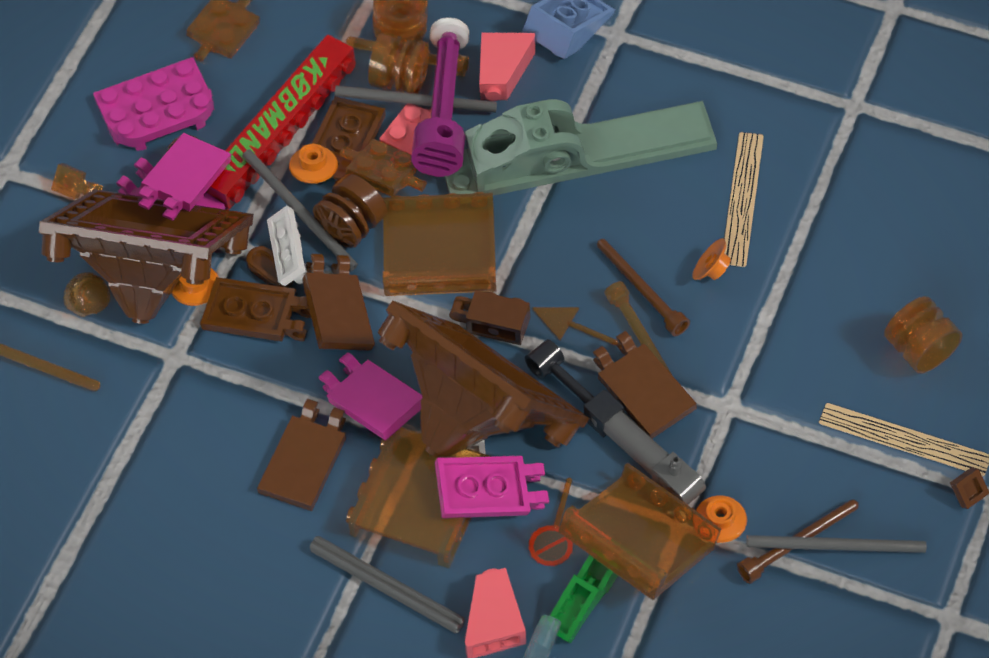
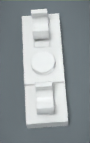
[267,206,306,286]

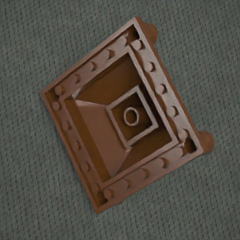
[39,189,254,324]
[377,300,590,458]

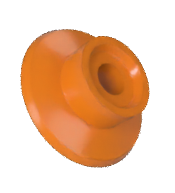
[289,144,338,183]
[692,238,731,280]
[172,268,219,306]
[694,495,747,543]

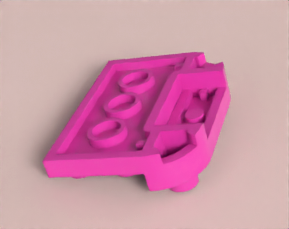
[93,57,214,151]

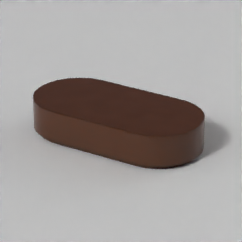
[246,246,294,288]

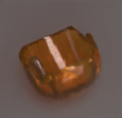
[63,272,110,318]

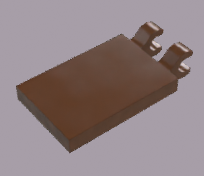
[312,96,386,185]
[302,254,375,351]
[200,277,311,342]
[593,331,697,439]
[257,398,346,511]

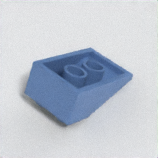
[522,0,615,59]

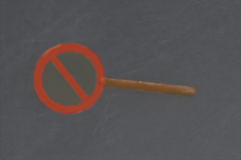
[529,477,573,566]

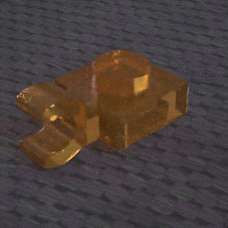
[51,163,103,199]

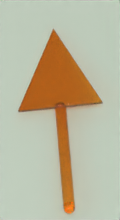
[532,307,618,345]

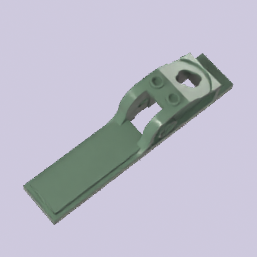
[444,99,717,204]

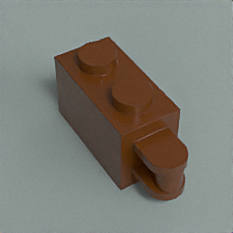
[449,290,530,346]

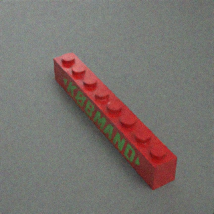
[206,34,356,210]

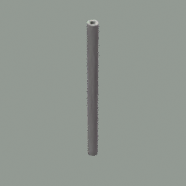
[335,86,497,113]
[242,149,358,272]
[746,535,927,553]

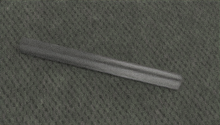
[310,536,465,633]

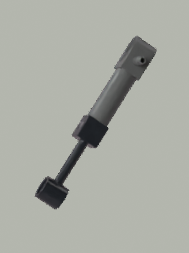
[524,339,706,508]

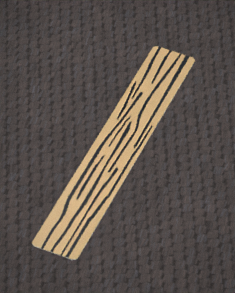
[724,132,764,267]
[819,403,989,476]

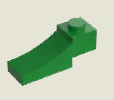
[543,550,623,643]

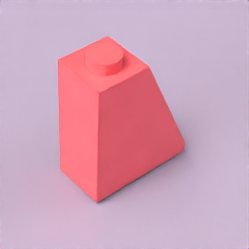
[479,33,535,101]
[465,568,526,658]

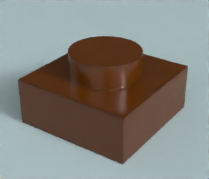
[950,467,989,509]

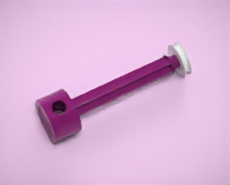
[411,18,470,177]

